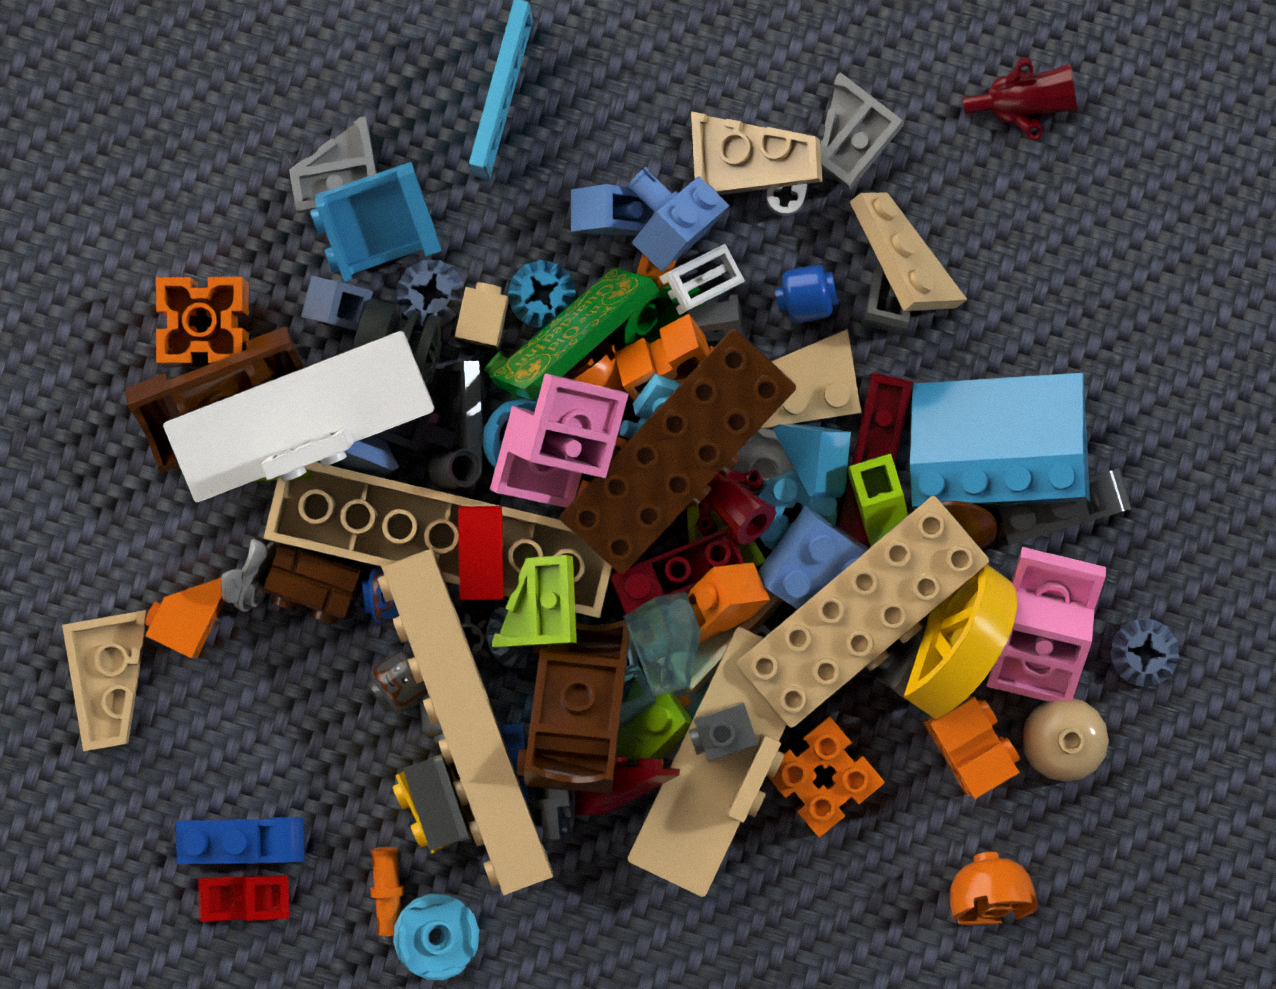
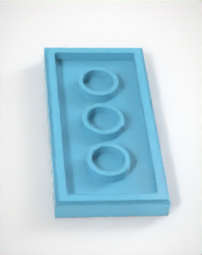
[469,0,533,180]

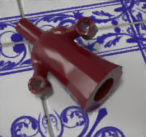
[963,57,1077,140]
[696,469,777,545]

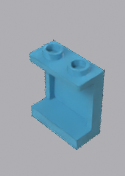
[310,162,442,283]

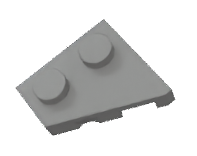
[820,73,904,190]
[289,116,377,214]

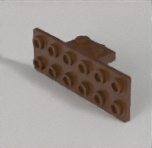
[560,329,796,574]

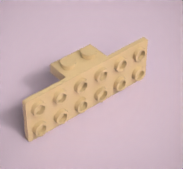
[737,496,989,727]
[628,627,787,897]

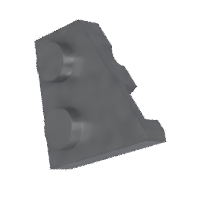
[870,613,930,700]

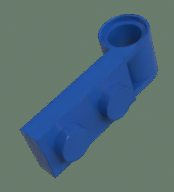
[176,817,305,864]

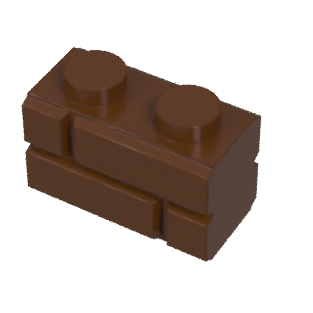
[263,543,364,625]

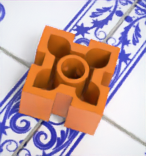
[156,277,249,368]
[614,314,714,401]
[922,696,1020,799]
[767,715,885,838]

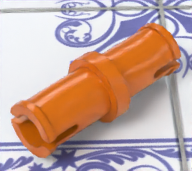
[370,847,405,936]

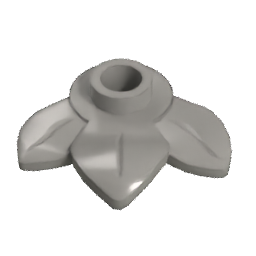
[221,539,276,612]

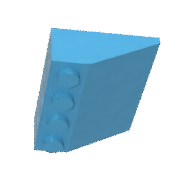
[910,373,1090,509]

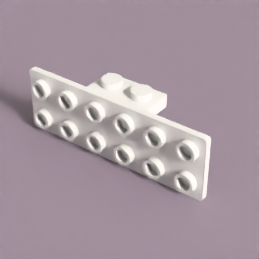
[163,331,434,502]

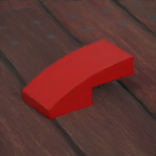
[458,506,504,600]
[198,875,289,922]

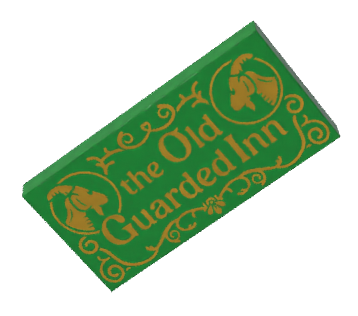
[489,267,659,401]

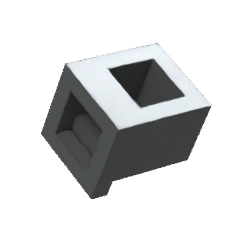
[687,294,745,348]

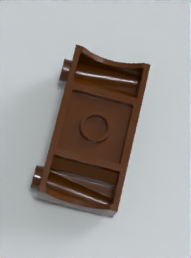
[125,326,304,473]
[517,621,631,794]

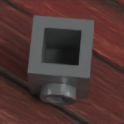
[688,702,758,762]

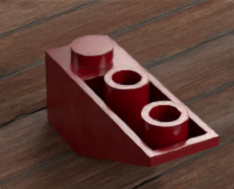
[610,528,744,621]
[574,756,680,816]

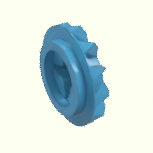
[508,260,576,328]

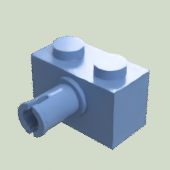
[627,167,729,272]

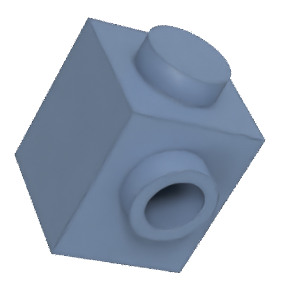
[301,276,373,331]

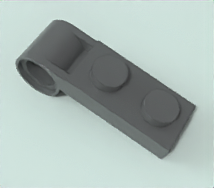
[429,361,486,490]
[998,468,1132,545]

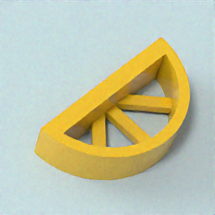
[904,564,1017,719]

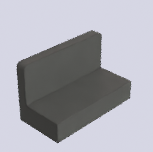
[403,755,472,851]

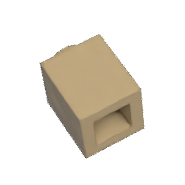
[455,282,509,350]

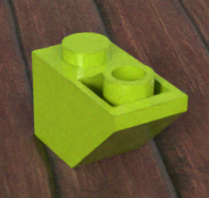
[847,454,908,547]

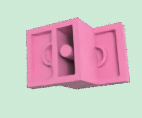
[490,373,629,508]
[987,547,1106,702]

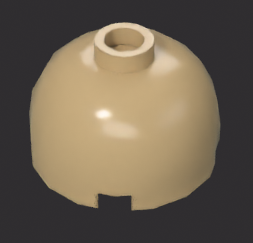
[1022,698,1109,782]

